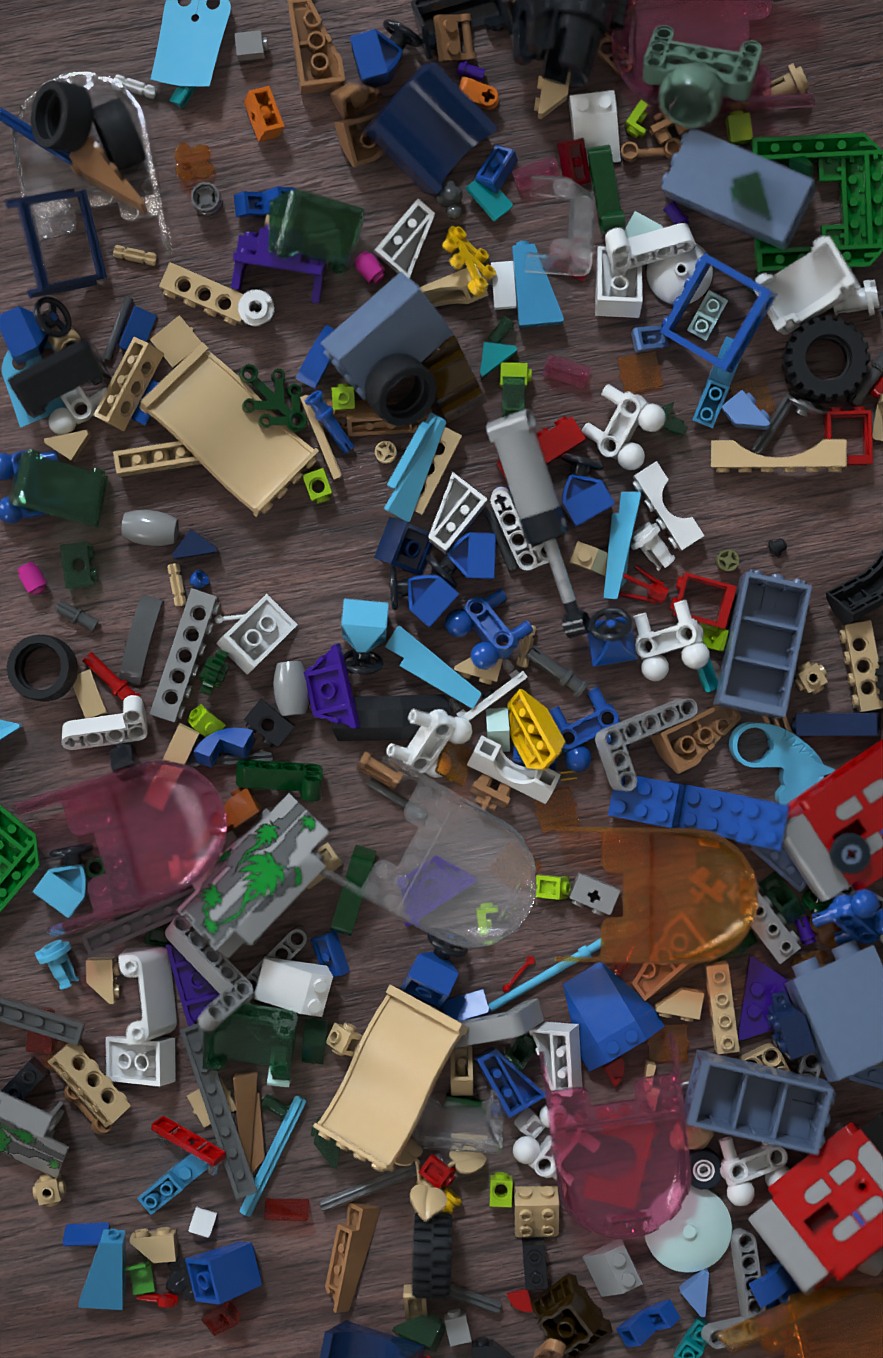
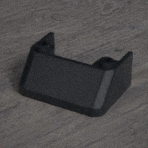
[411,0,513,59]
[7,339,112,418]

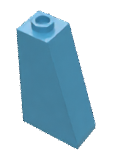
[512,241,564,329]
[79,1229,126,1310]

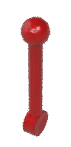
[502,956,535,993]

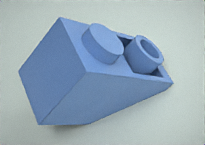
[721,390,771,430]

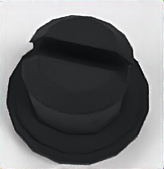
[768,538,787,557]

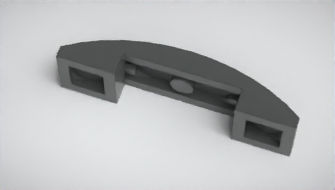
[119,595,164,685]

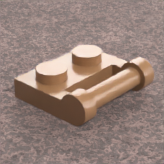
[433,14,477,62]
[356,751,403,790]

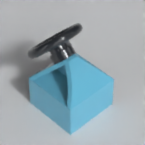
[341,599,389,675]
[33,844,94,918]

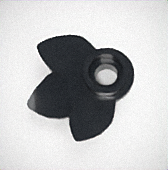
[166,1258,194,1301]

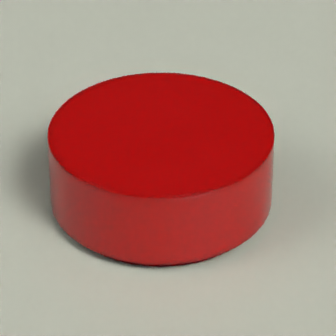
[869,376,883,398]

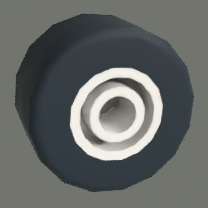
[682,1147,722,1190]

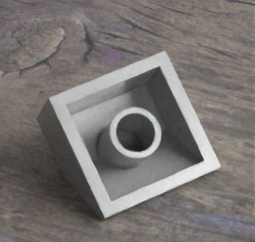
[582,1237,643,1297]

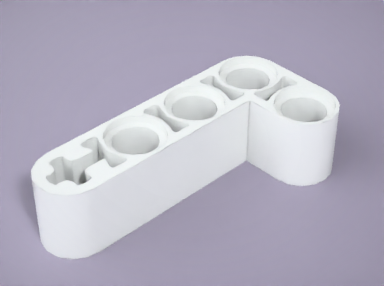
[605,223,696,272]
[491,487,549,570]
[62,695,147,750]

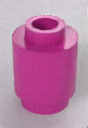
[354,251,386,284]
[17,561,48,596]

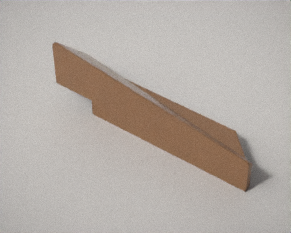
[325,399,432,436]
[233,1072,265,1173]
[325,1201,381,1313]

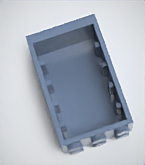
[321,272,454,400]

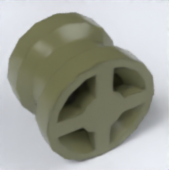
[715,549,739,572]

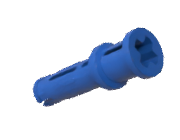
[305,390,354,454]

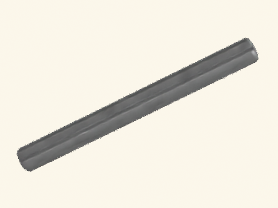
[320,1153,443,1212]

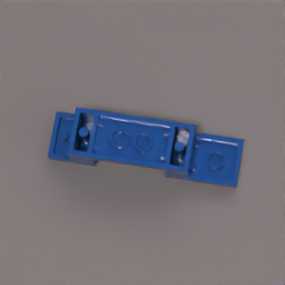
[608,776,790,850]

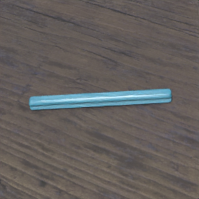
[240,1095,307,1217]

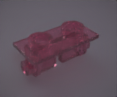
[511,156,560,192]
[542,354,590,389]

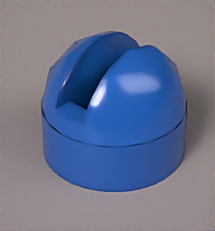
[190,570,209,589]

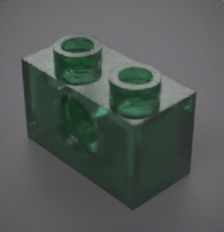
[60,542,98,589]

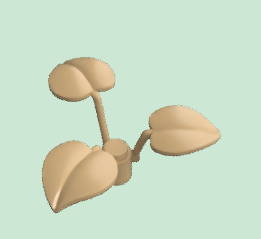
[395,1138,487,1222]

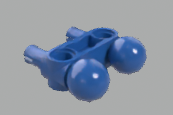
[0,450,67,524]
[445,589,533,670]
[549,687,631,772]
[812,889,883,945]

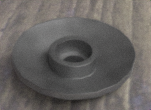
[786,392,827,417]

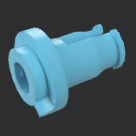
[35,940,80,990]

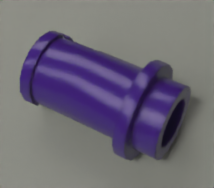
[456,61,485,83]
[663,201,690,225]
[794,916,816,945]

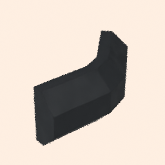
[826,550,883,624]
[332,694,450,741]

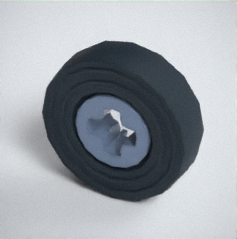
[830,833,871,874]

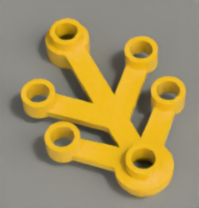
[443,226,496,297]

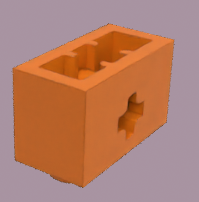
[243,86,285,142]

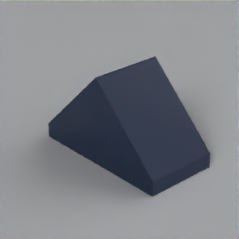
[172,529,219,559]

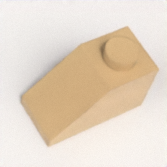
[569,541,608,577]
[450,1045,473,1096]

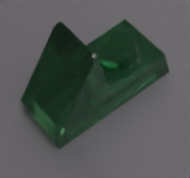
[501,377,525,418]
[661,402,688,437]

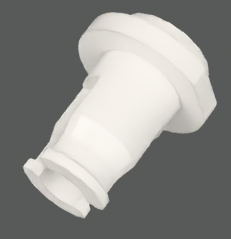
[834,280,880,316]
[238,290,274,326]
[630,522,675,571]

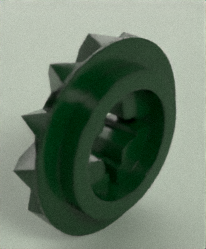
[801,890,835,913]

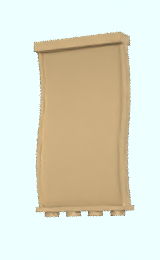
[139,342,319,517]
[313,985,469,1172]

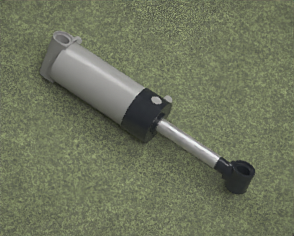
[487,409,590,638]

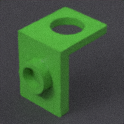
[124,1261,156,1295]

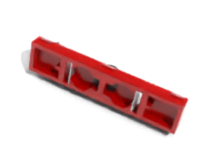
[151,1115,226,1176]

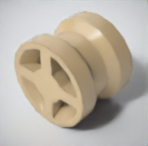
[375,441,397,464]

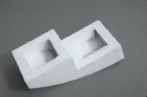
[491,261,516,310]

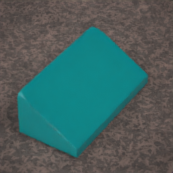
[169,86,198,110]
[465,180,513,222]
[696,656,718,693]

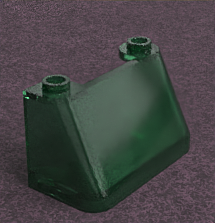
[268,189,365,274]
[7,448,109,528]
[203,1004,298,1081]

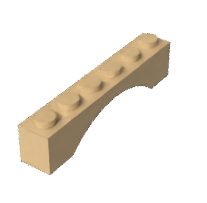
[419,268,488,307]
[711,439,847,473]

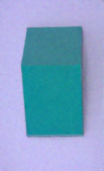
[480,342,518,379]

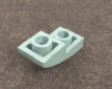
[687,290,728,340]

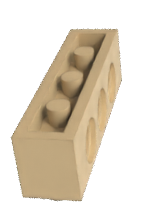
[159,262,244,326]
[93,337,164,432]
[414,427,462,516]
[113,441,201,477]
[839,620,883,712]
[703,960,740,1054]
[47,1043,131,1128]

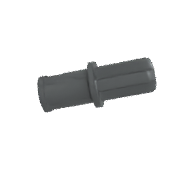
[55,601,99,632]

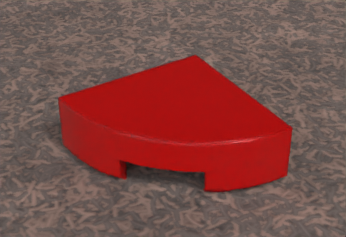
[603,1056,625,1086]
[507,1289,533,1312]

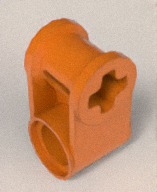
[459,77,499,111]

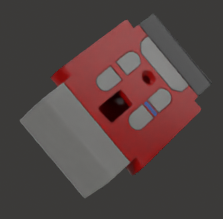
[783,739,883,901]
[748,1112,883,1296]

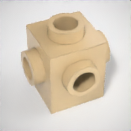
[794,661,828,694]
[325,1022,363,1057]
[33,1173,66,1207]

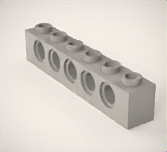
[150,588,220,722]

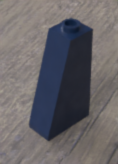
[792,712,881,736]

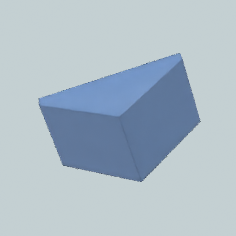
[631,325,669,354]
[679,1268,709,1317]

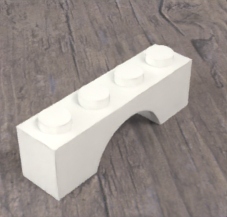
[632,461,704,551]
[467,735,561,804]

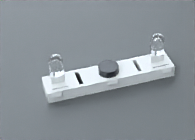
[449,659,528,721]

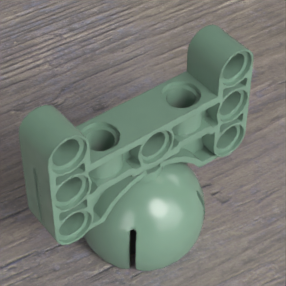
[643,25,762,128]

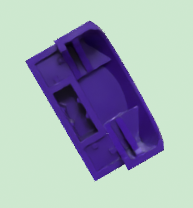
[231,225,329,304]

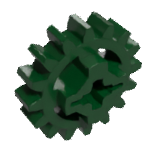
[199,649,230,696]

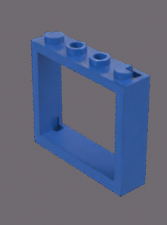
[660,253,777,373]

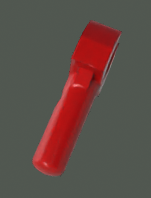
[136,1292,178,1308]

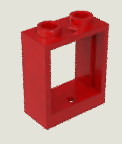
[823,406,873,466]
[669,572,737,629]

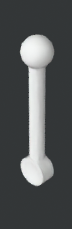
[215,614,245,624]

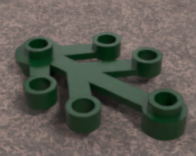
[239,364,307,432]

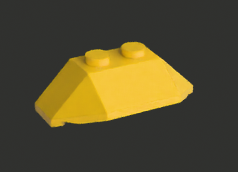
[507,689,565,770]

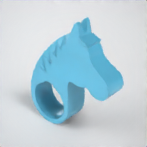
[728,722,835,805]

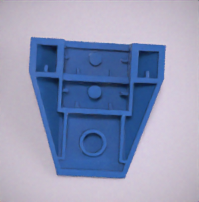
[563,961,665,1071]

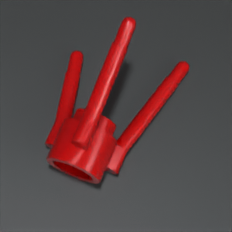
[618,565,669,605]

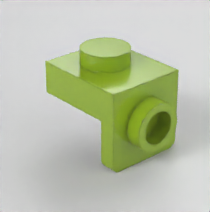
[332,383,355,410]
[691,622,729,651]
[187,704,226,737]

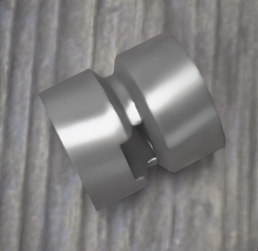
[191,182,223,217]

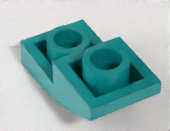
[673,1316,716,1358]

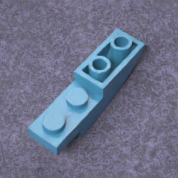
[692,336,742,428]
[137,1153,211,1215]

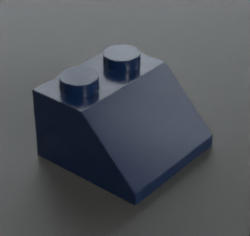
[374,517,433,576]

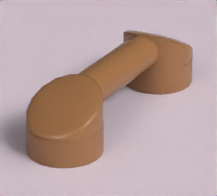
[621,138,682,162]
[64,1085,112,1134]

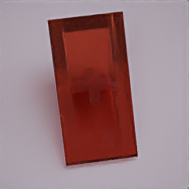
[201,1300,241,1336]

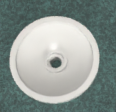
[646,243,713,305]

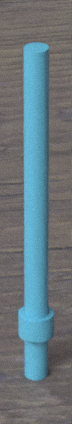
[488,938,606,1012]

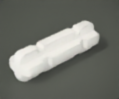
[113,75,157,99]

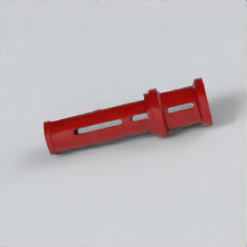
[82,652,141,701]

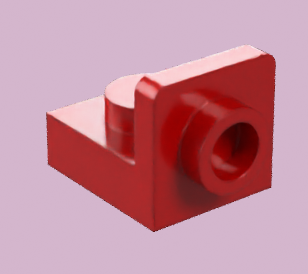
[418,1154,457,1189]

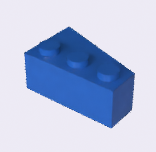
[473,1047,547,1118]

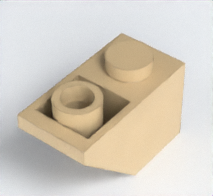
[534,72,571,119]
[454,657,503,685]
[86,957,120,1004]
[654,986,704,1022]
[130,1227,178,1263]

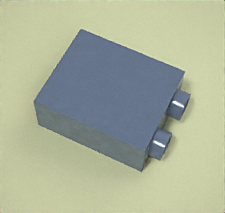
[784,940,883,1083]

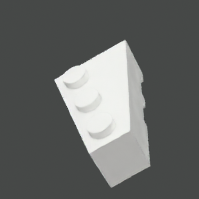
[373,199,435,278]
[428,472,487,555]
[529,1022,582,1096]

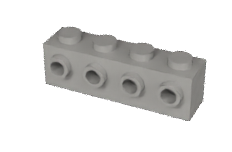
[725,876,801,964]

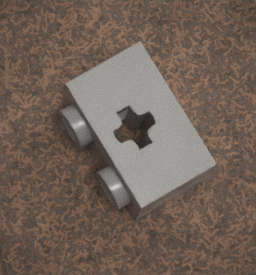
[568,872,620,916]

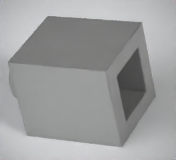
[234,30,268,61]
[444,1308,472,1347]

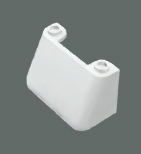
[754,236,861,335]
[118,946,177,1045]

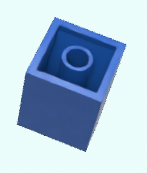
[185,1241,262,1304]

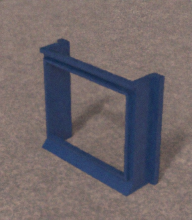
[5,188,107,299]

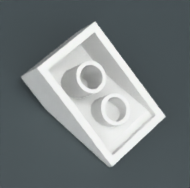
[569,90,621,166]
[595,246,642,318]
[216,594,297,675]
[254,957,333,1017]
[106,1036,175,1086]

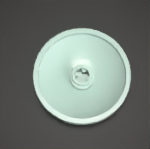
[643,1183,732,1272]

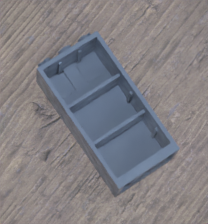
[661,128,816,251]
[713,569,812,719]
[681,1050,835,1155]

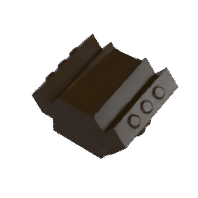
[421,335,487,423]
[531,1273,613,1358]

